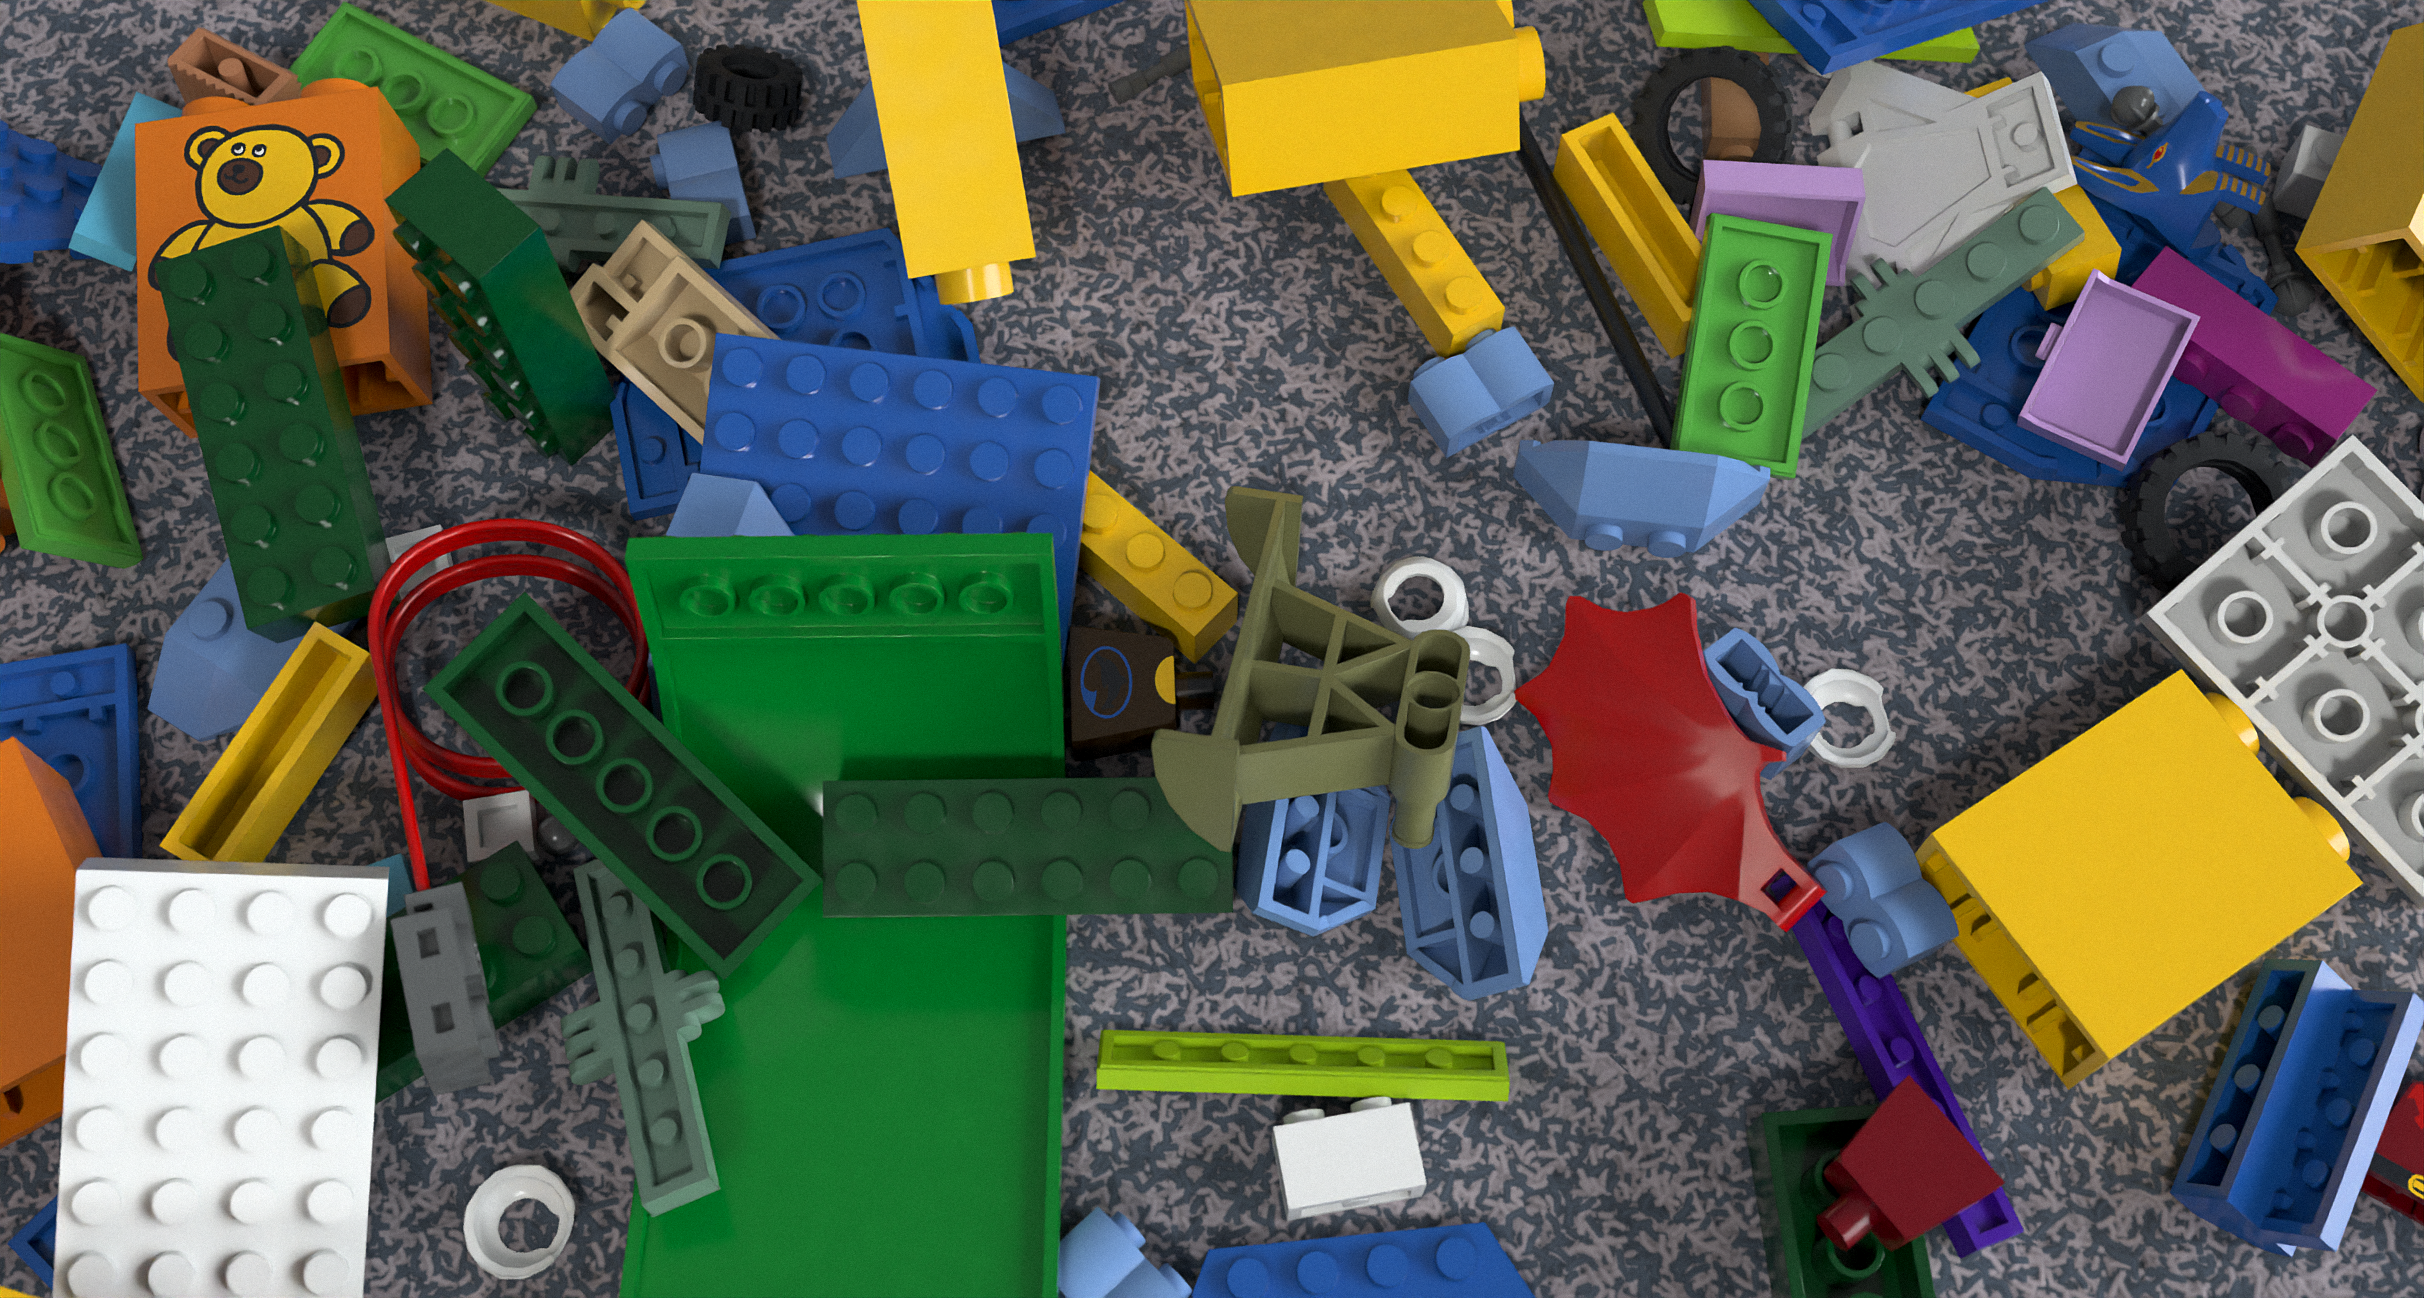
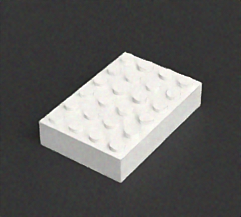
[2139,435,2424,909]
[53,857,389,1298]

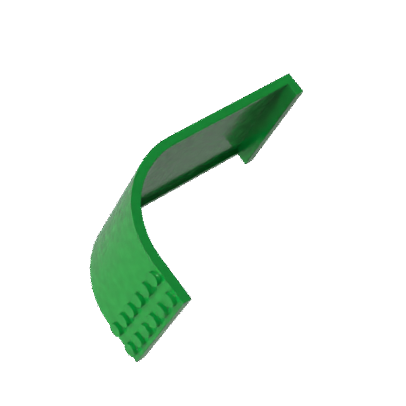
[619,532,1067,1298]

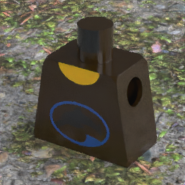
[1070,626,1214,762]

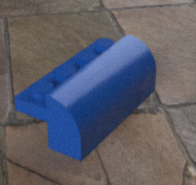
[2170,958,2424,1257]

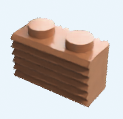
[167,28,302,106]

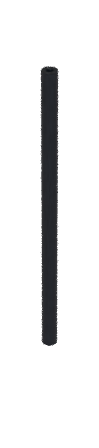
[1515,108,1675,450]

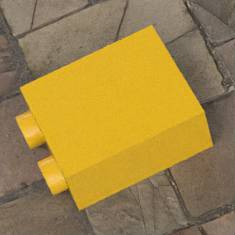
[857,0,1036,305]
[1184,0,1546,197]
[2295,22,2424,402]
[1914,669,2363,1090]

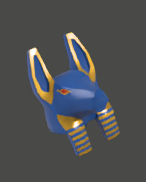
[2069,91,2271,259]

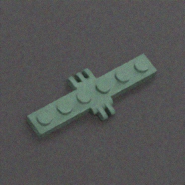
[496,156,731,280]
[1801,186,2085,441]
[560,859,725,1217]

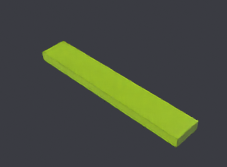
[1642,0,1980,63]
[1097,1030,1510,1102]

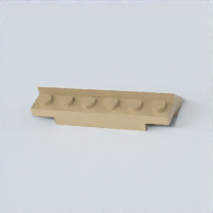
[570,219,781,446]

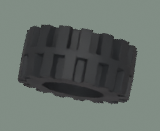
[693,44,803,133]

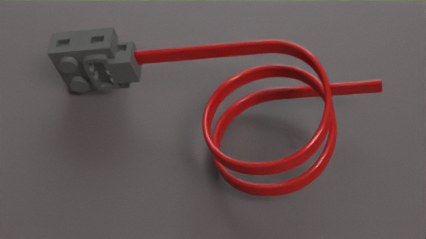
[368,518,651,1096]

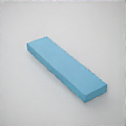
[68,91,182,272]

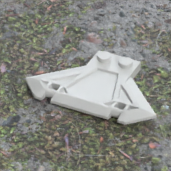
[1809,60,2078,323]

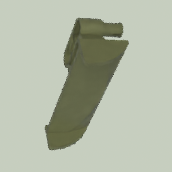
[1151,486,1470,852]

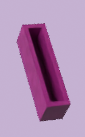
[2131,246,2378,469]

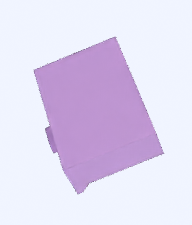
[1689,160,1866,286]
[2016,268,2201,472]

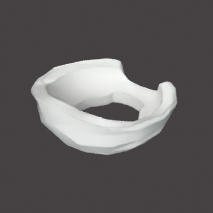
[1371,556,1469,641]
[1451,626,1517,725]
[1803,668,1896,768]
[463,1164,575,1279]

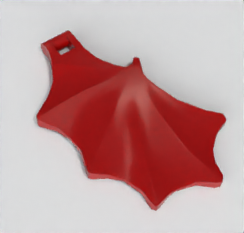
[1514,592,1827,932]

